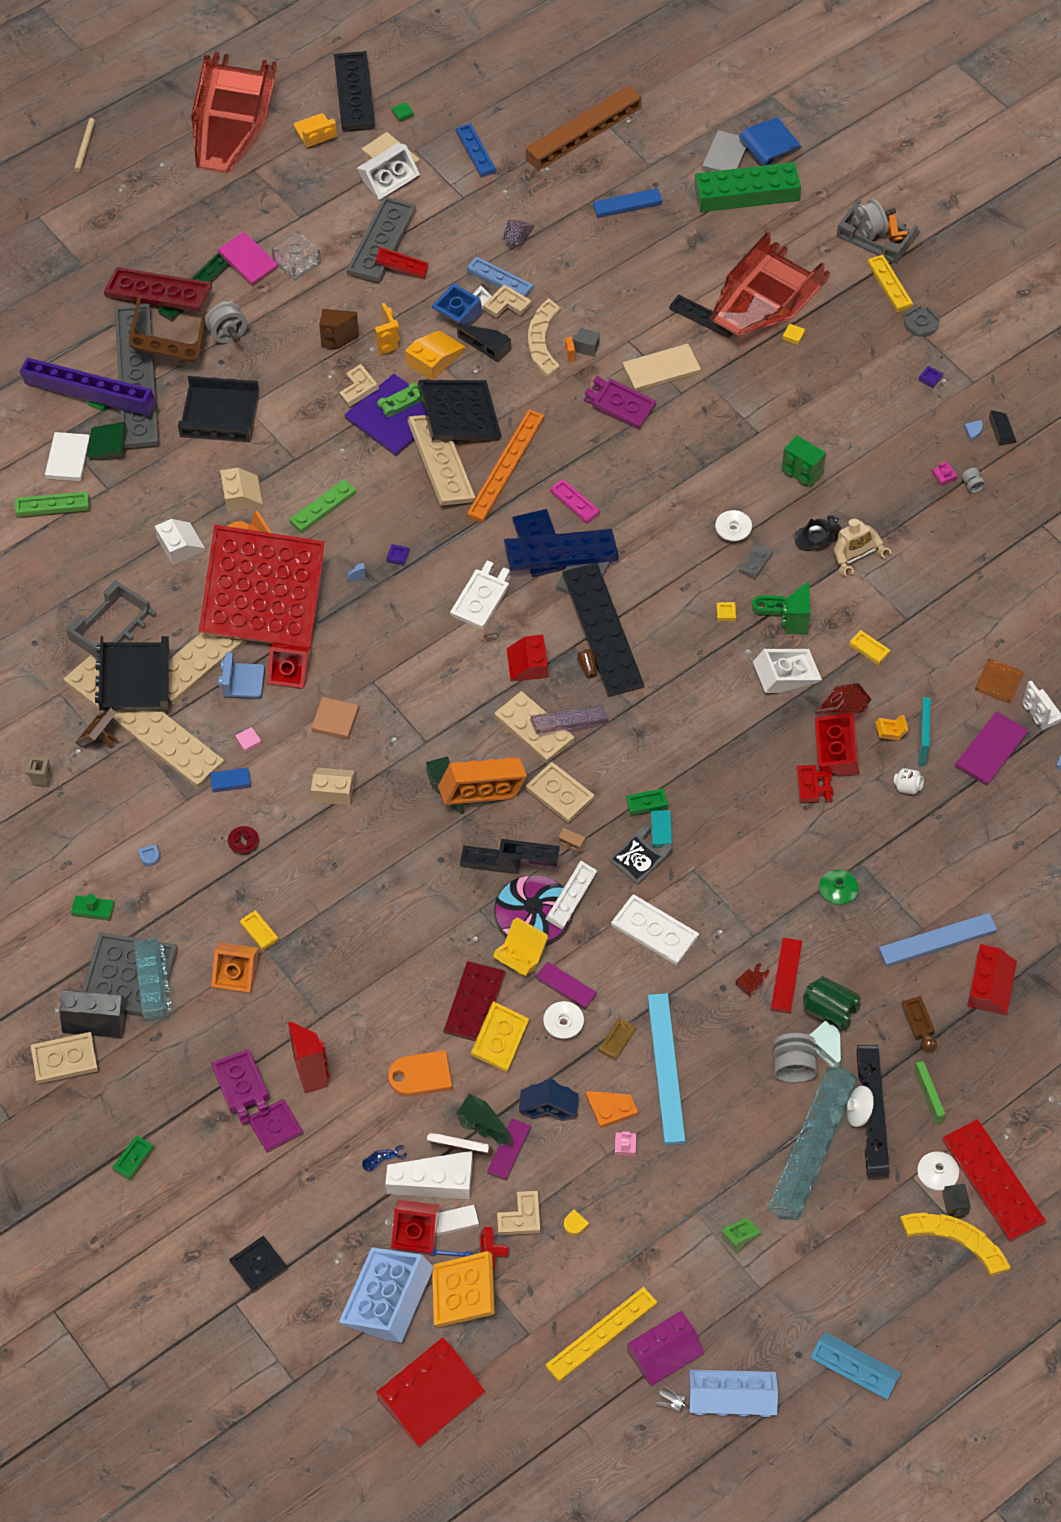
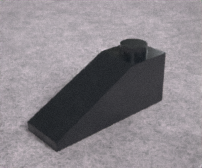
[457,324,511,363]

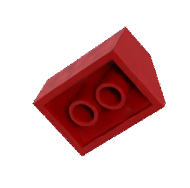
[815,713,860,776]
[967,944,1017,1015]

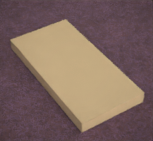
[622,344,701,391]

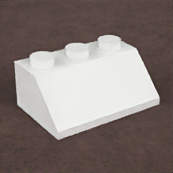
[357,143,420,200]

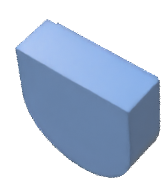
[138,844,160,866]

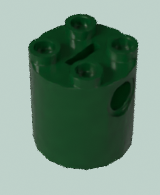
[803,976,861,1031]

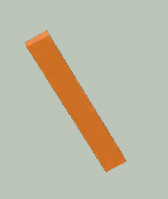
[467,409,545,523]

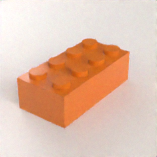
[438,757,527,805]

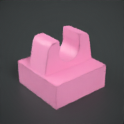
[615,1131,636,1156]

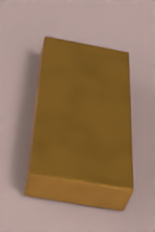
[598,1017,636,1061]

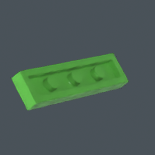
[289,479,356,534]
[15,492,89,517]

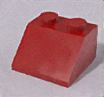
[506,635,548,682]
[267,643,311,688]
[391,1199,440,1254]

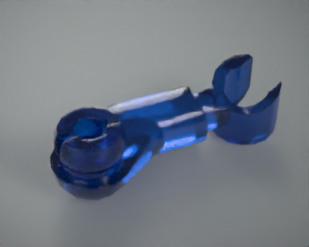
[362,1145,407,1171]

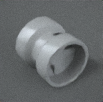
[962,468,986,493]

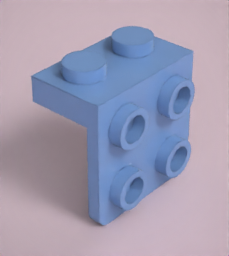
[219,653,265,698]

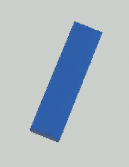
[456,123,496,178]
[593,188,663,218]

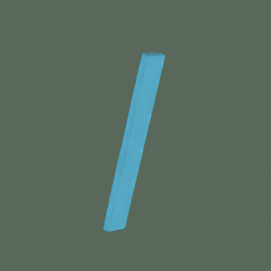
[648,993,685,1145]

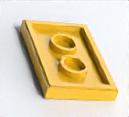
[470,1001,529,1072]

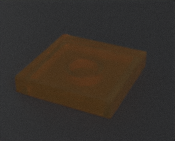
[975,658,1024,703]

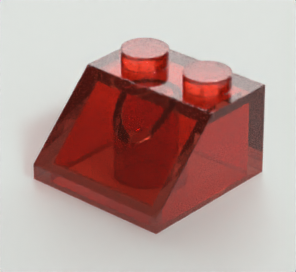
[815,683,872,715]

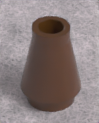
[577,649,597,679]

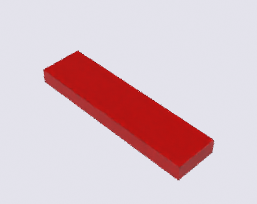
[770,937,802,1014]

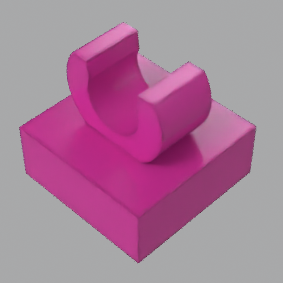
[932,462,957,486]

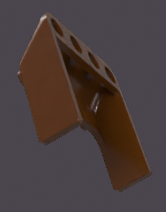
[129,295,207,362]

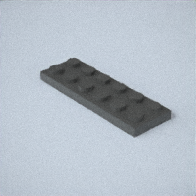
[347,196,416,283]

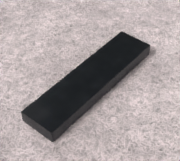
[669,294,738,339]

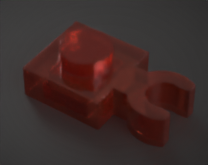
[735,963,770,996]

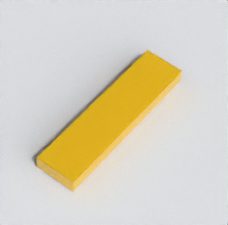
[867,255,913,312]

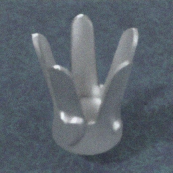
[655,1384,689,1412]

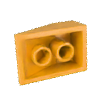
[405,330,466,380]

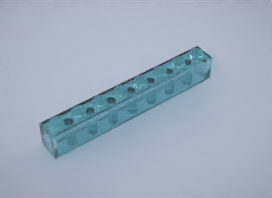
[768,1068,857,1220]

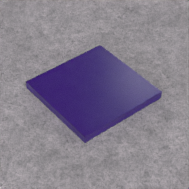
[344,373,425,456]

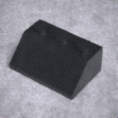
[59,991,127,1038]

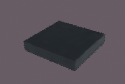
[229,1235,288,1294]

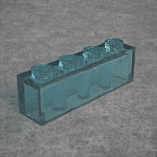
[134,938,171,1021]

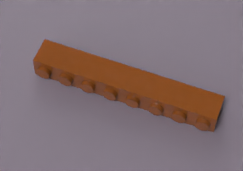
[526,85,642,171]

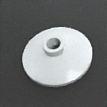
[715,510,752,541]
[544,1001,584,1039]
[847,1086,873,1127]
[917,1152,959,1191]

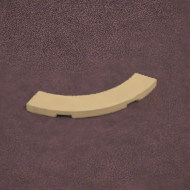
[528,298,561,379]

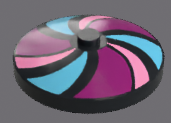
[494,875,573,946]

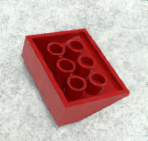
[376,1337,485,1448]

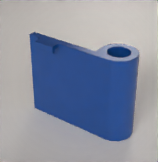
[739,117,801,166]

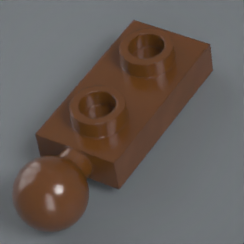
[901,996,937,1052]

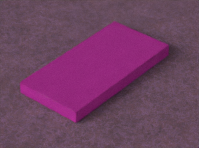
[955,711,1029,786]

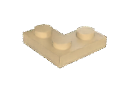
[483,284,532,318]
[339,364,379,407]
[497,1191,540,1236]

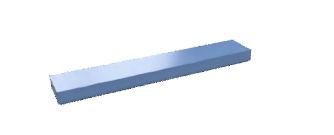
[878,913,997,967]

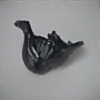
[794,515,842,550]

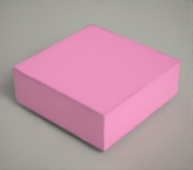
[235,727,262,753]

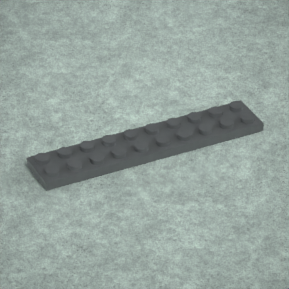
[114,304,159,449]

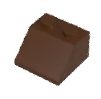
[319,309,359,349]

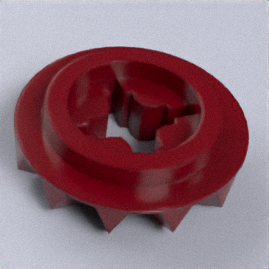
[228,826,259,855]

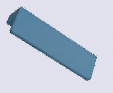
[810,1332,902,1400]

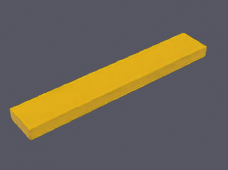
[545,1287,657,1383]

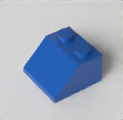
[432,283,482,324]

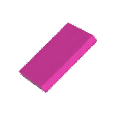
[218,231,278,286]

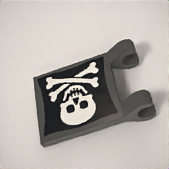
[609,824,673,885]

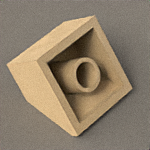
[220,468,263,512]
[311,768,356,805]

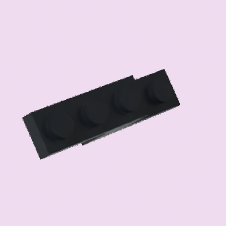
[460,839,560,873]

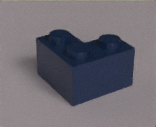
[519,1079,579,1121]

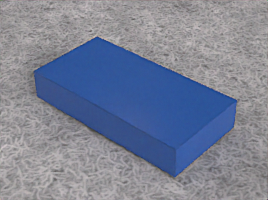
[210,768,251,792]

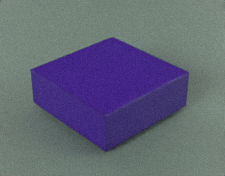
[918,366,943,388]
[386,544,409,566]

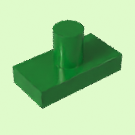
[71,894,115,921]

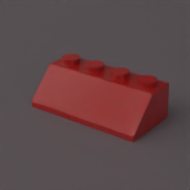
[287,1021,330,1094]

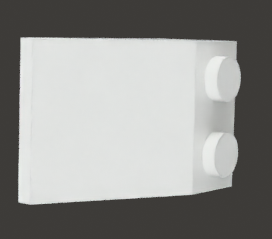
[753,649,822,693]

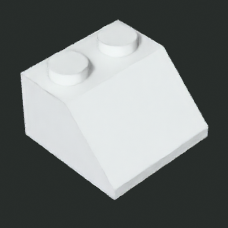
[155,519,206,565]

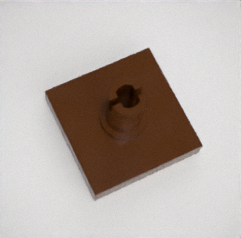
[75,708,117,747]

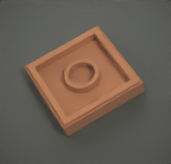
[311,697,359,739]

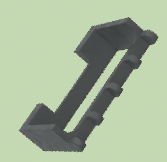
[837,199,920,264]
[66,580,156,659]

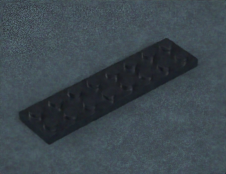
[562,562,644,697]

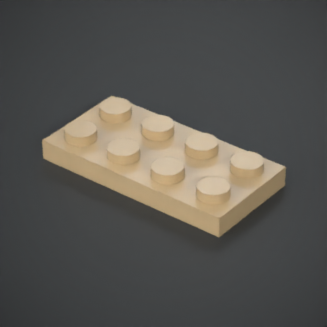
[494,691,574,763]

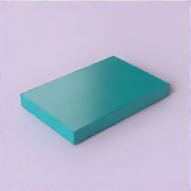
[918,697,931,767]

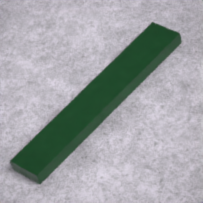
[158,253,230,322]

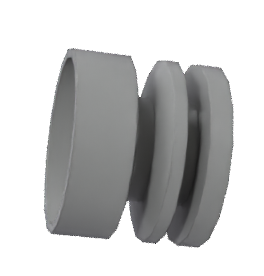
[773,1033,817,1083]

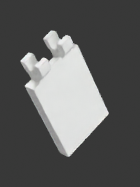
[450,560,511,630]

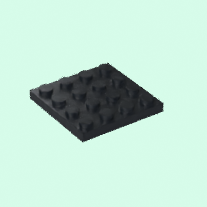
[417,380,501,440]

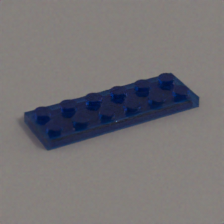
[504,529,619,571]

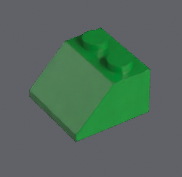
[782,583,810,635]

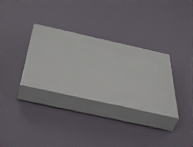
[702,130,747,172]

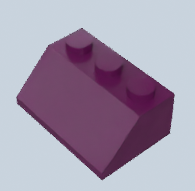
[627,1310,705,1387]

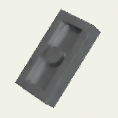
[739,543,773,580]

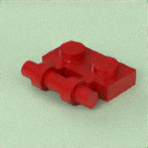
[796,765,834,803]

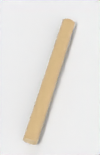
[74,118,95,172]

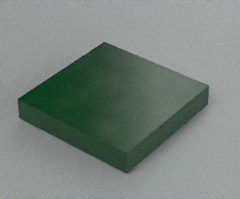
[88,422,126,460]

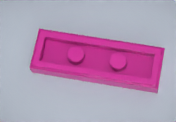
[550,479,600,524]

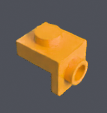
[875,715,908,741]

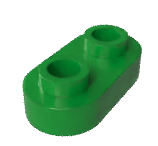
[752,595,787,615]

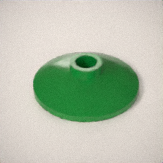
[819,869,859,905]

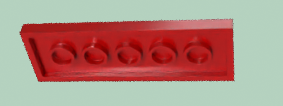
[942,1119,1046,1242]

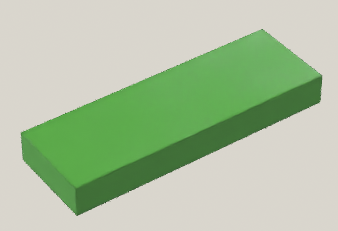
[914,1061,945,1125]

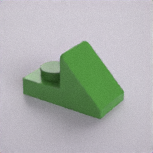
[722,1217,762,1254]

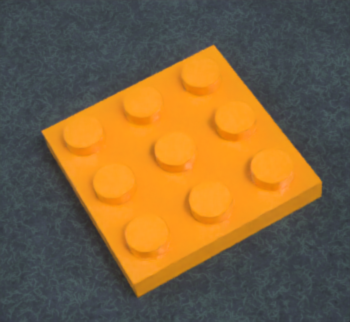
[432,1251,495,1328]

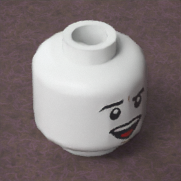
[894,768,924,795]

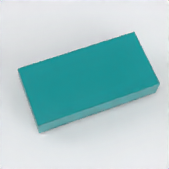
[651,810,672,848]

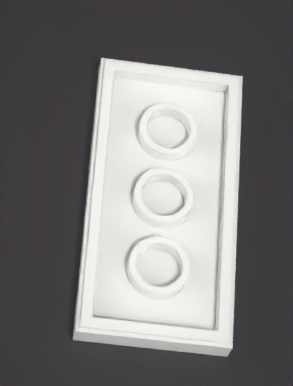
[611,894,699,966]

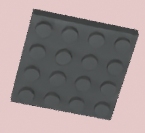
[82,932,177,1018]

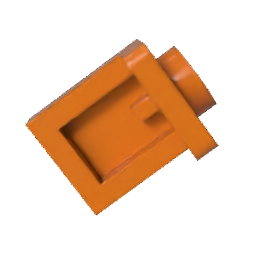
[887,215,908,241]

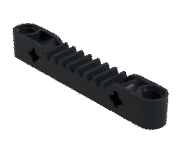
[856,1044,889,1179]

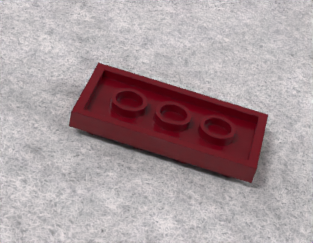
[444,961,506,1041]

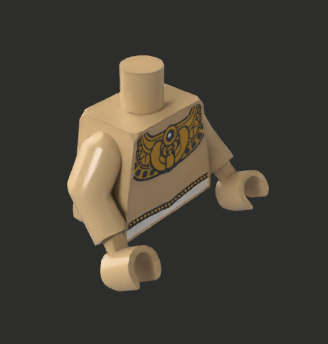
[834,519,891,577]

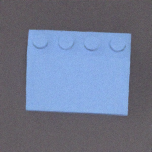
[339,1248,434,1343]

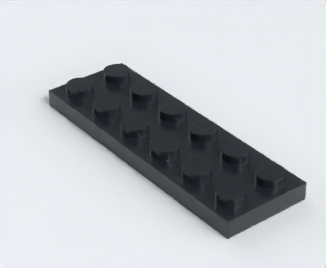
[334,51,375,131]

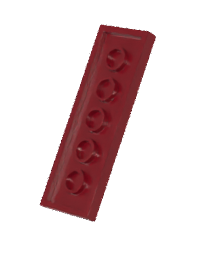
[104,267,213,312]

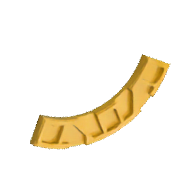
[900,1213,1010,1276]

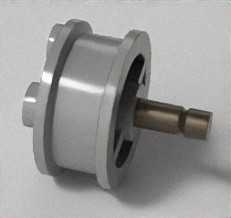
[852,199,896,240]
[205,301,247,343]

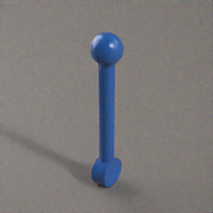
[429,1247,472,1257]

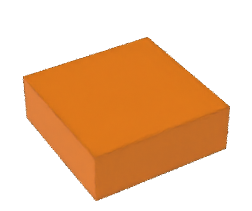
[565,337,575,362]

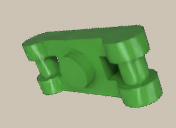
[377,383,422,417]

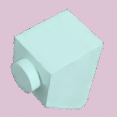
[810,1021,841,1071]

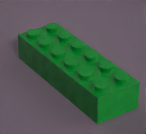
[694,162,801,212]

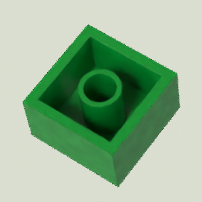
[782,435,826,488]

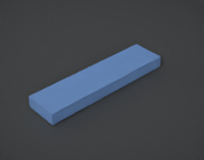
[467,256,534,297]

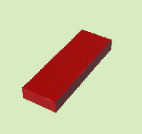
[375,247,429,279]

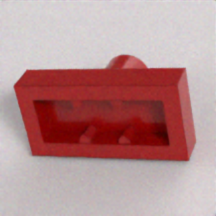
[479,1227,508,1270]

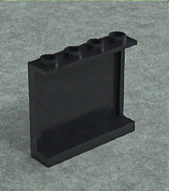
[178,376,260,443]
[95,636,169,711]

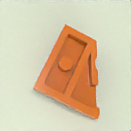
[585,1091,638,1129]

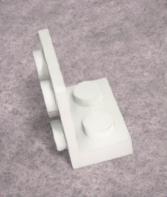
[1023,681,1061,730]

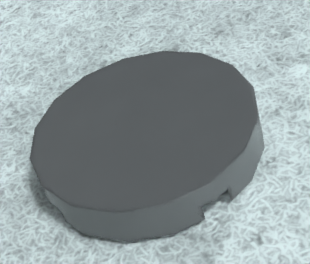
[904,306,939,337]

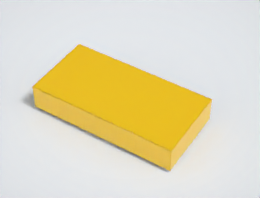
[849,630,891,666]
[239,910,279,951]

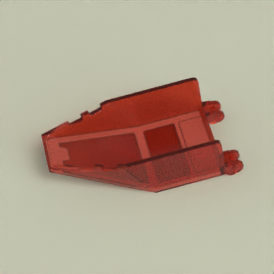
[191,52,277,173]
[711,231,830,336]

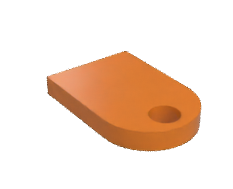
[388,1050,452,1097]

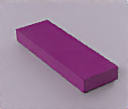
[536,961,597,1010]
[487,1118,531,1181]

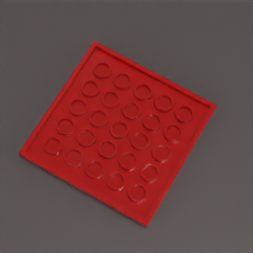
[198,524,325,647]

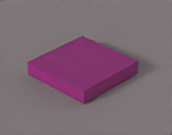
[248,1099,303,1153]

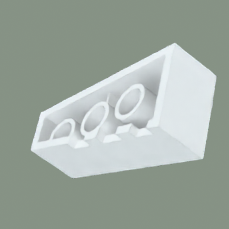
[385,1151,473,1199]

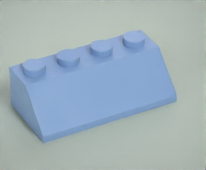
[689,1370,778,1417]

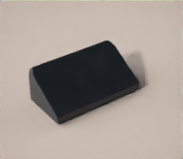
[989,410,1016,446]

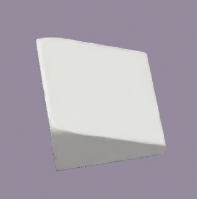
[473,286,492,309]

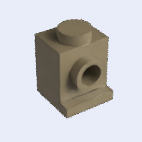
[25,756,52,786]

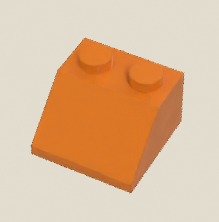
[211,942,259,993]

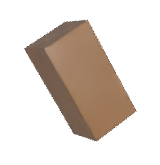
[558,828,585,853]

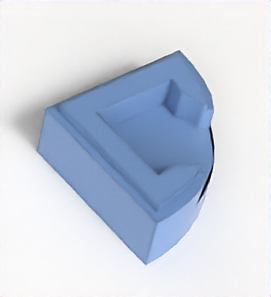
[964,420,983,441]
[346,563,366,582]

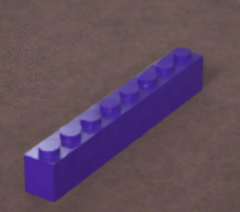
[19,357,156,416]

